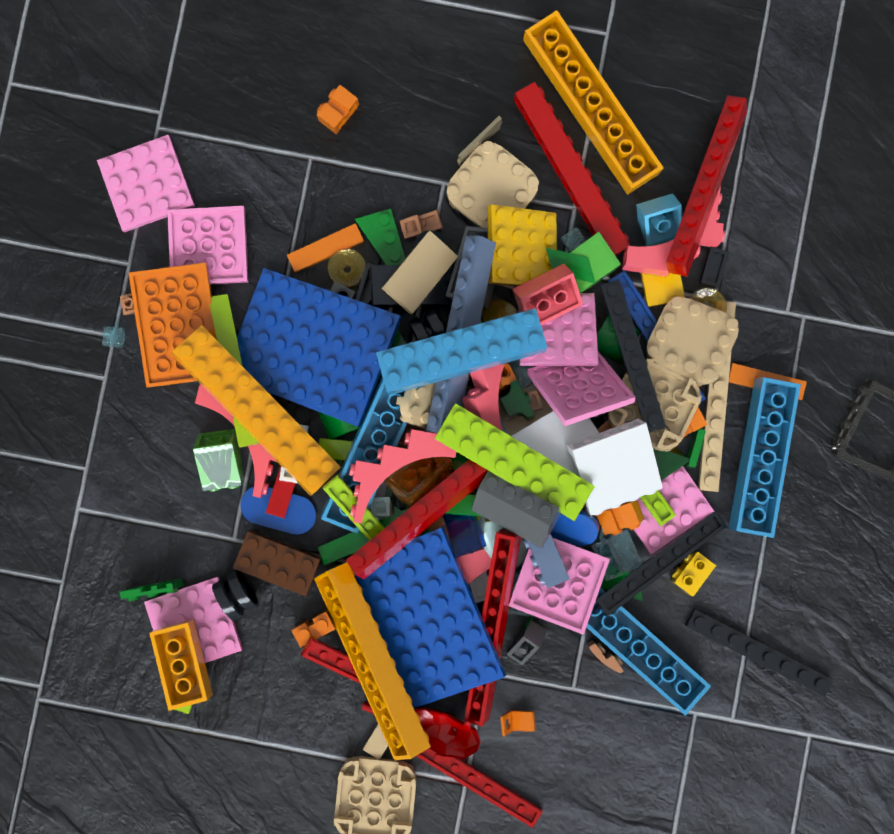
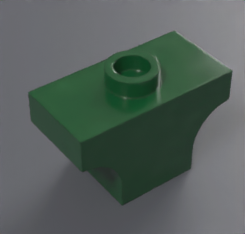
[500,380,535,421]

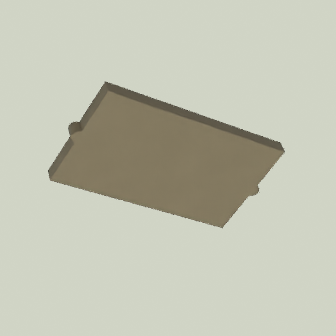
[457,116,502,167]

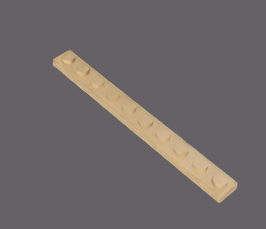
[698,301,736,492]

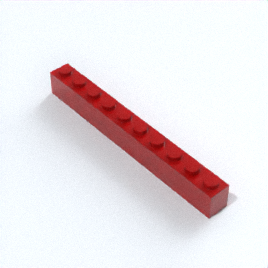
[514,82,630,256]
[666,95,747,277]
[346,459,494,579]
[464,528,521,727]

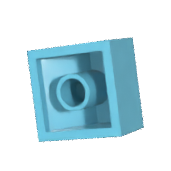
[636,193,682,247]

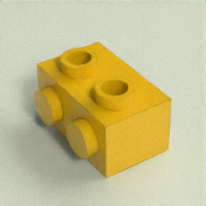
[670,551,716,596]

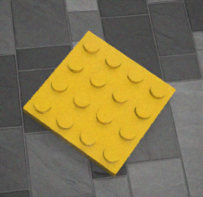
[488,204,557,286]

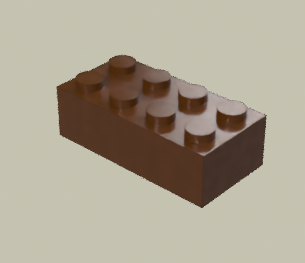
[233,530,322,596]

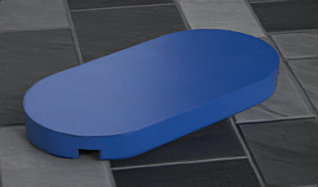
[240,487,317,534]
[550,510,599,546]

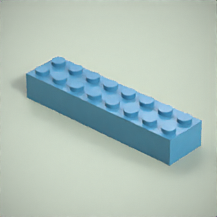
[376,308,548,396]
[321,377,407,534]
[728,377,801,538]
[586,587,711,716]

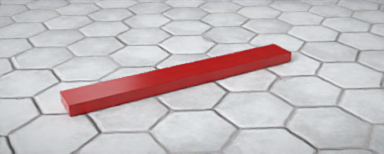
[417,748,543,828]

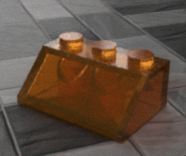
[384,457,454,508]

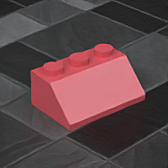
[512,264,583,325]

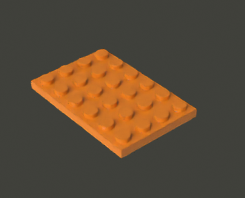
[129,263,217,388]

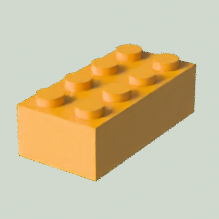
[149,619,213,711]

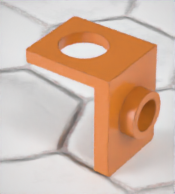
[500,710,536,736]

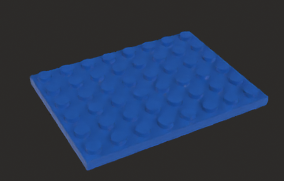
[237,268,402,427]
[354,526,506,708]

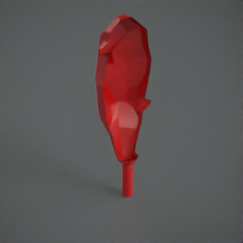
[362,702,481,760]

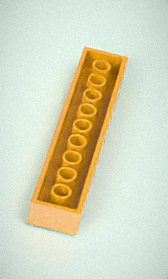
[523,10,663,195]
[172,325,341,496]
[314,562,431,760]

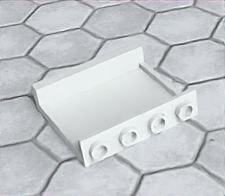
[511,411,599,476]
[566,419,663,515]

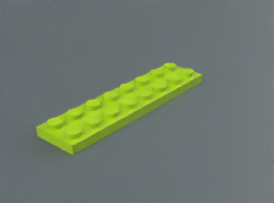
[434,403,595,521]

